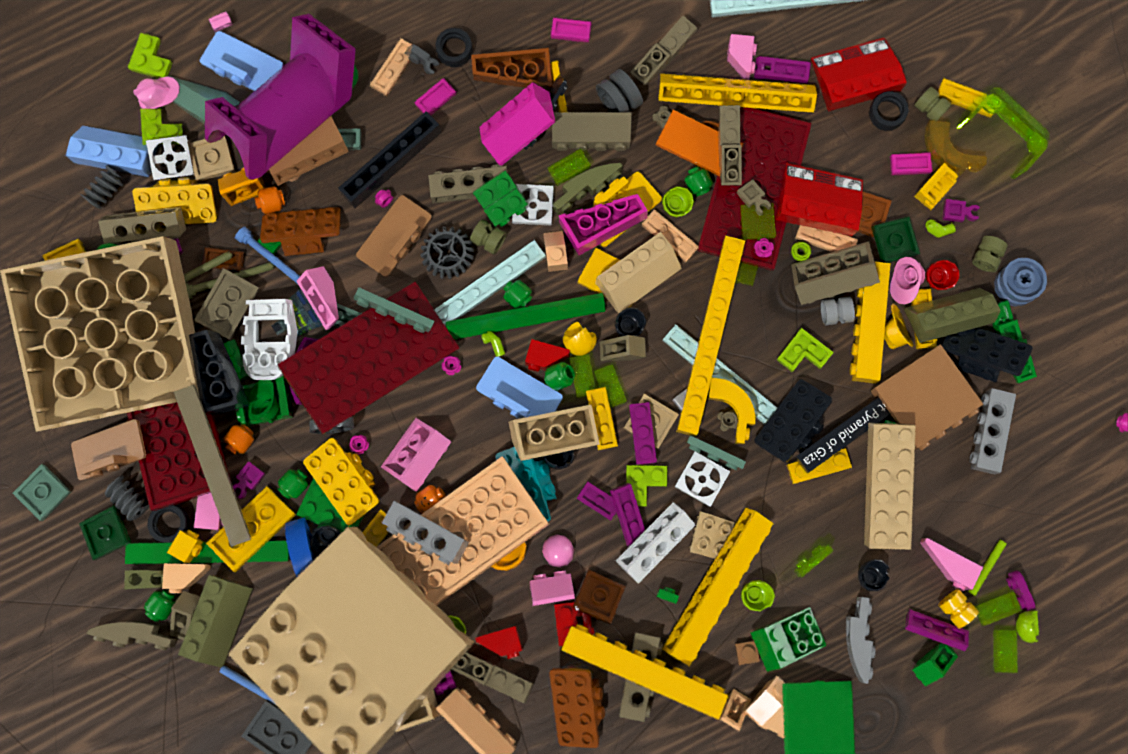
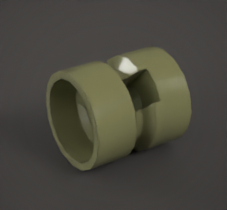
[914,86,952,124]
[470,219,507,255]
[972,236,1008,273]

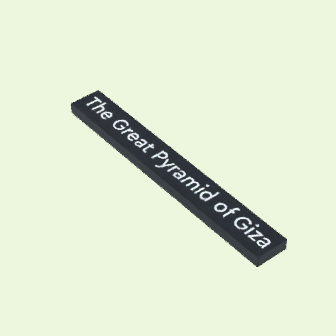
[795,397,890,474]

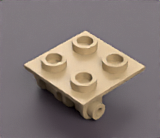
[689,512,735,559]

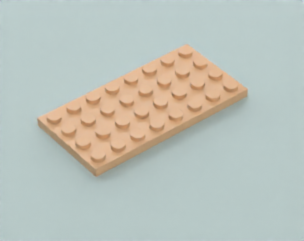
[377,457,549,606]

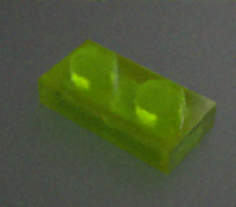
[547,149,591,186]
[569,354,596,398]
[594,364,627,408]
[794,544,833,578]
[974,591,1022,626]
[993,630,1018,673]

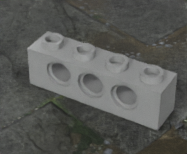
[969,388,1016,475]
[382,501,469,565]

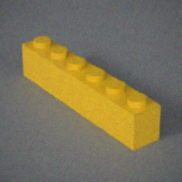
[849,262,891,384]

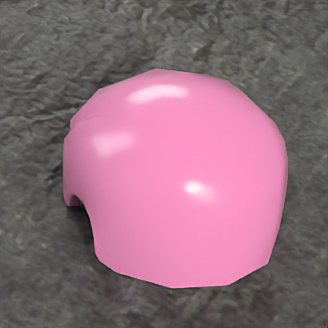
[542,534,574,568]

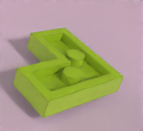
[128,33,172,79]
[140,109,183,145]
[777,328,834,372]
[626,465,667,507]

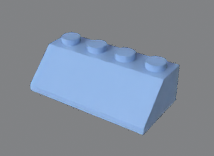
[66,126,157,177]

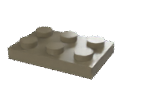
[194,268,260,340]

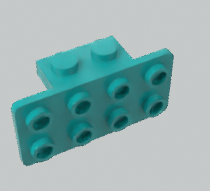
[496,447,557,521]

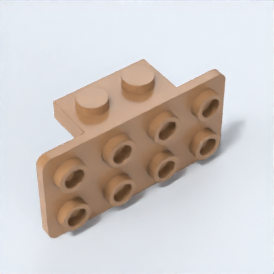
[356,195,432,277]
[71,419,146,480]

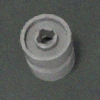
[820,296,855,326]

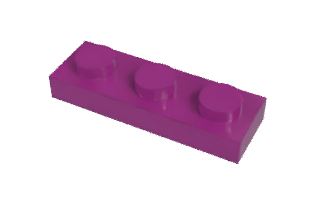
[629,402,657,465]
[610,483,645,548]
[905,610,969,651]

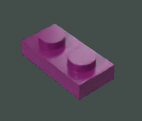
[577,482,616,521]

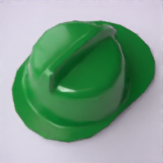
[248,380,280,423]

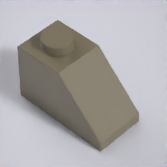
[600,335,646,361]
[170,591,200,640]

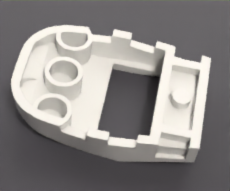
[241,299,298,380]

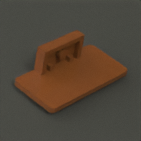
[260,207,341,256]
[549,668,605,748]

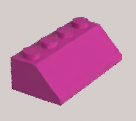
[479,82,555,166]

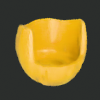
[563,322,597,356]

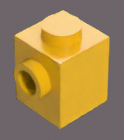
[167,529,203,563]

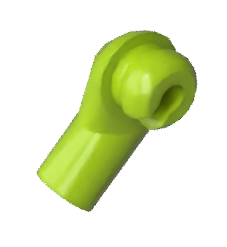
[925,219,956,238]
[481,331,505,357]

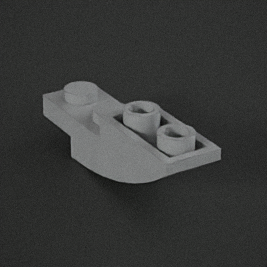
[846,597,875,684]

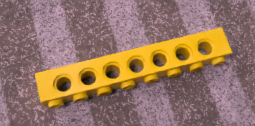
[659,74,817,113]

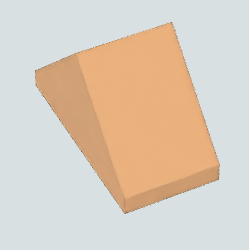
[719,689,751,731]

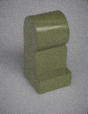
[124,570,163,589]

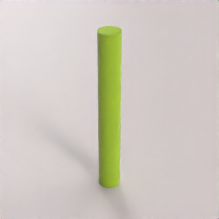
[968,540,1007,596]

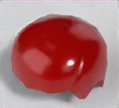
[926,260,959,290]

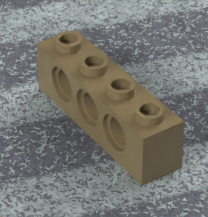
[428,165,507,203]
[98,207,187,245]
[619,632,663,722]

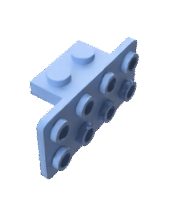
[200,31,283,91]
[476,357,562,419]

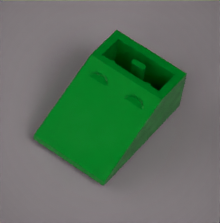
[750,607,827,672]

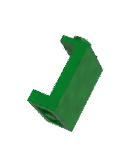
[237,376,294,426]

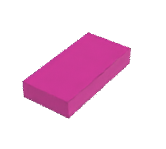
[551,18,591,43]
[414,78,456,115]
[890,153,932,175]

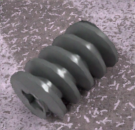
[80,165,123,209]
[105,475,150,521]

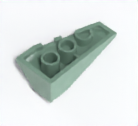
[168,76,240,125]

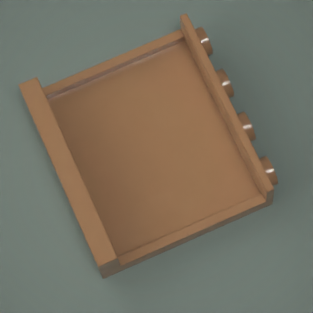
[269,116,349,185]
[871,344,983,451]

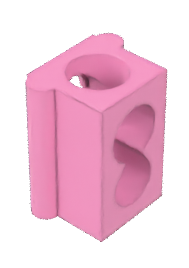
[209,12,233,32]

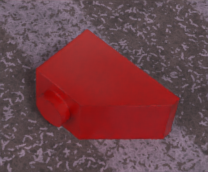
[525,339,570,372]
[475,626,523,659]

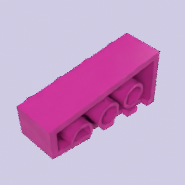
[558,194,648,255]

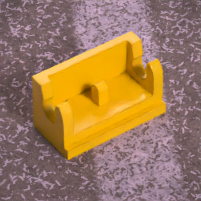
[914,163,958,210]

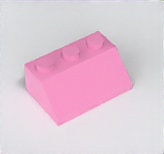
[381,418,451,492]

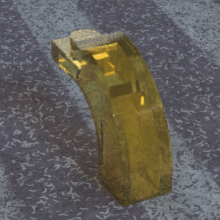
[925,120,987,176]

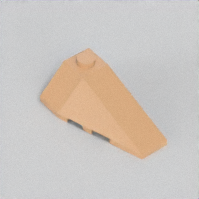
[744,676,785,738]

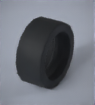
[435,28,473,67]
[869,91,909,131]
[147,505,190,543]

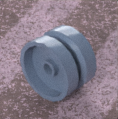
[994,258,1047,306]

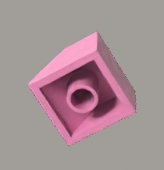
[530,570,575,606]

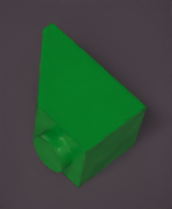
[912,642,958,687]

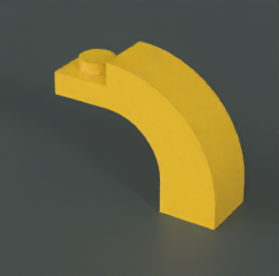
[708,378,756,445]

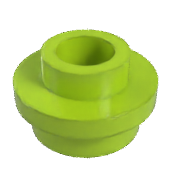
[791,242,811,261]

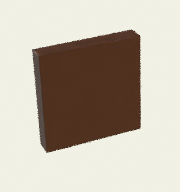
[572,570,626,625]

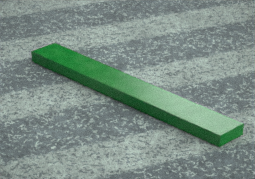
[446,293,605,340]
[125,541,290,564]

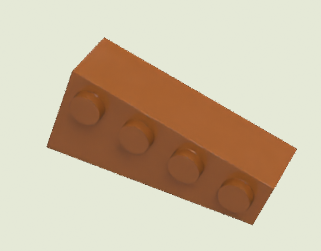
[471,48,552,91]

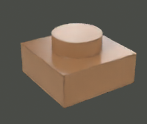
[735,641,760,665]

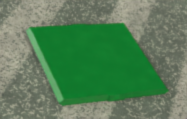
[782,680,855,754]

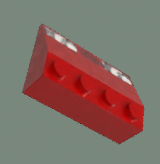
[811,38,907,111]
[775,163,863,236]

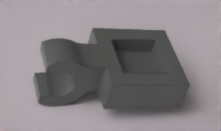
[405,44,439,75]

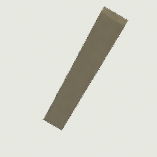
[174,385,252,547]

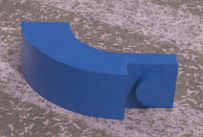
[285,517,315,577]

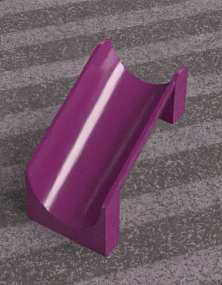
[205,14,355,180]

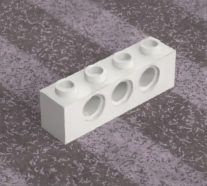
[616,503,695,584]

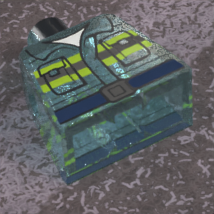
[271,290,322,336]

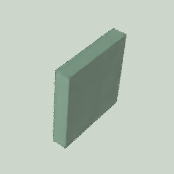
[13,464,72,521]

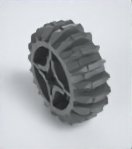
[420,226,474,280]

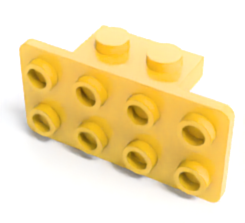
[593,172,662,247]
[133,177,217,227]
[303,438,379,525]

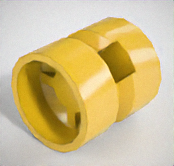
[938,589,979,629]

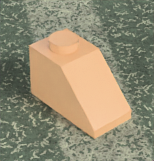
[543,231,568,272]
[162,564,211,593]

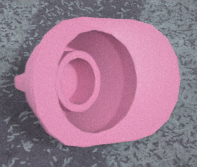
[133,77,180,109]
[890,257,925,304]

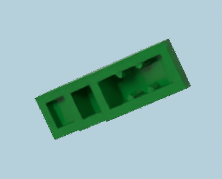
[992,300,1037,383]

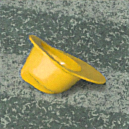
[884,304,914,349]

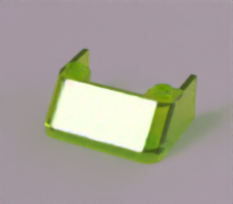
[956,87,1050,179]

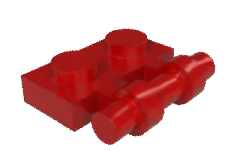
[554,602,595,646]

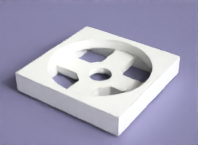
[146,136,194,180]
[512,184,553,225]
[675,452,730,507]

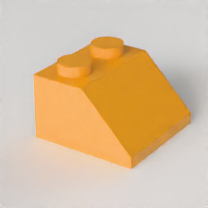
[218,168,266,206]

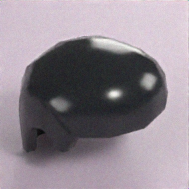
[614,307,646,336]
[543,450,574,470]
[310,524,341,556]
[858,559,890,592]

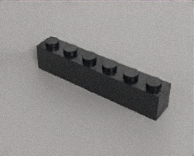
[338,111,441,209]

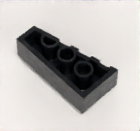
[189,330,251,415]

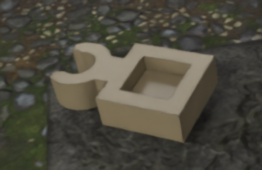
[737,180,771,216]

